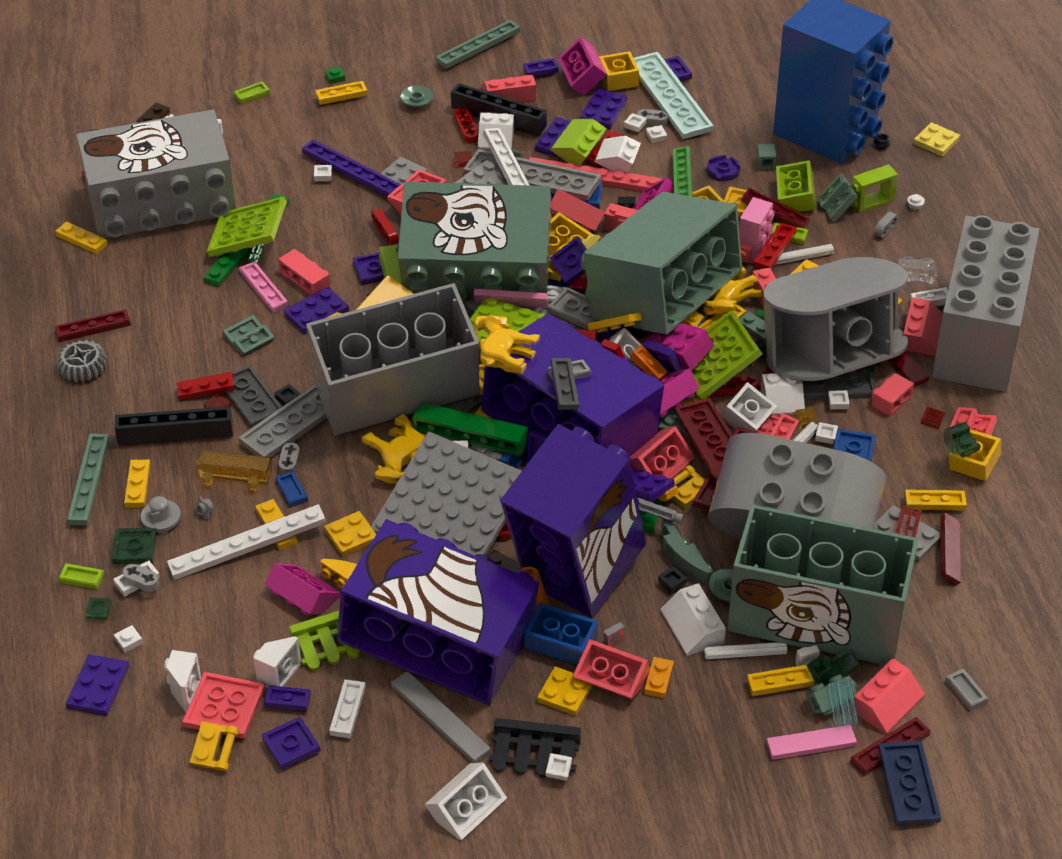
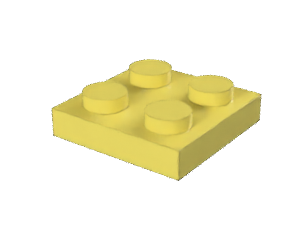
[913,122,960,157]

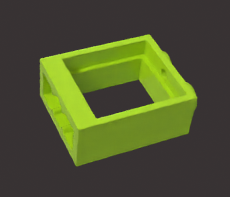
[851,164,898,213]

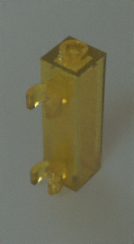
[196,449,272,491]

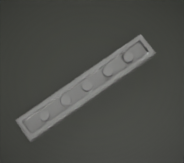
[391,671,491,763]

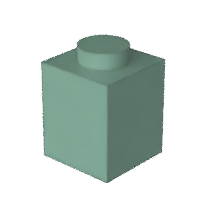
[756,144,777,170]

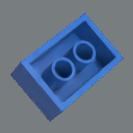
[524,603,598,665]

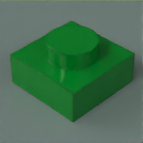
[325,66,346,84]

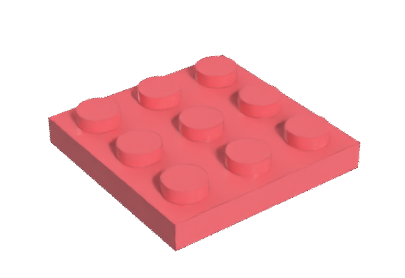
[182,672,265,739]

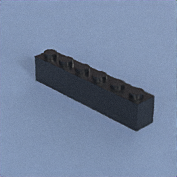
[451,83,547,135]
[114,406,233,445]

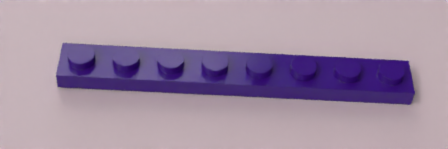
[302,140,401,197]

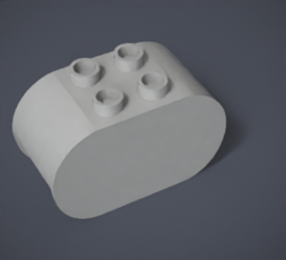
[764,257,908,381]
[708,433,886,539]

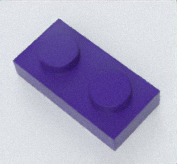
[664,56,692,82]
[523,58,559,78]
[264,685,311,712]

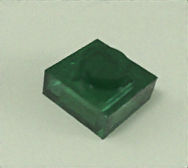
[86,597,111,620]

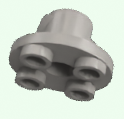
[141,496,181,534]

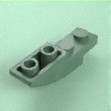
[661,519,713,586]

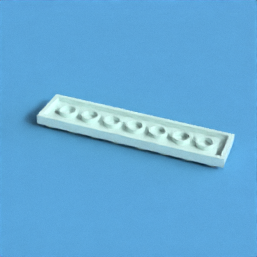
[634,52,713,139]

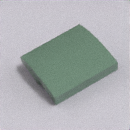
[817,174,858,222]
[222,315,274,355]

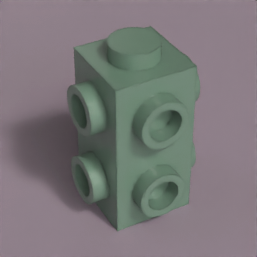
[806,674,857,716]

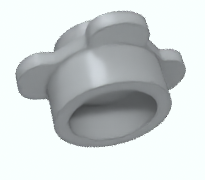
[196,496,214,519]

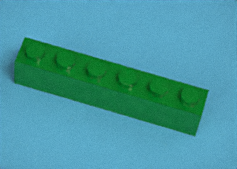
[413,402,528,456]

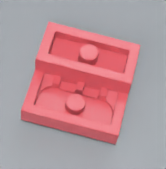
[947,407,997,440]
[756,413,799,439]

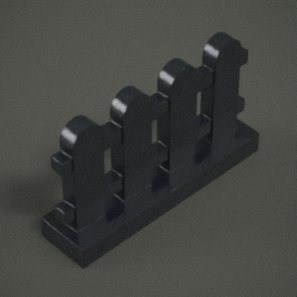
[489,718,581,779]

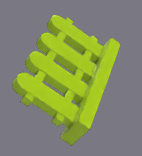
[289,611,360,671]

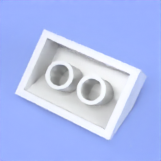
[660,583,726,656]
[425,763,507,840]

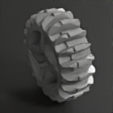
[56,339,107,383]

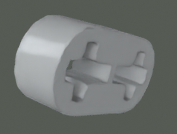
[637,109,668,126]
[874,211,898,238]
[279,443,300,475]
[123,564,159,592]

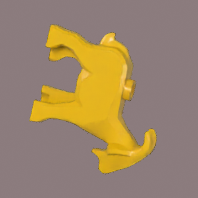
[703,267,762,315]
[474,315,540,375]
[362,414,427,484]

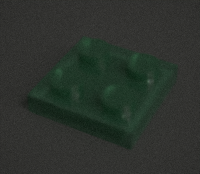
[111,528,157,564]

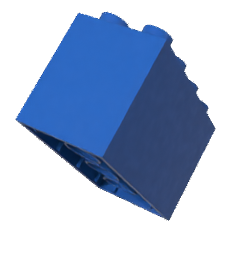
[773,0,894,164]

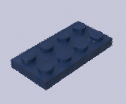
[878,741,941,826]

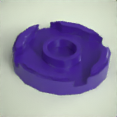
[706,155,741,181]

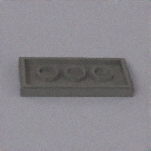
[224,365,282,428]
[802,367,876,399]

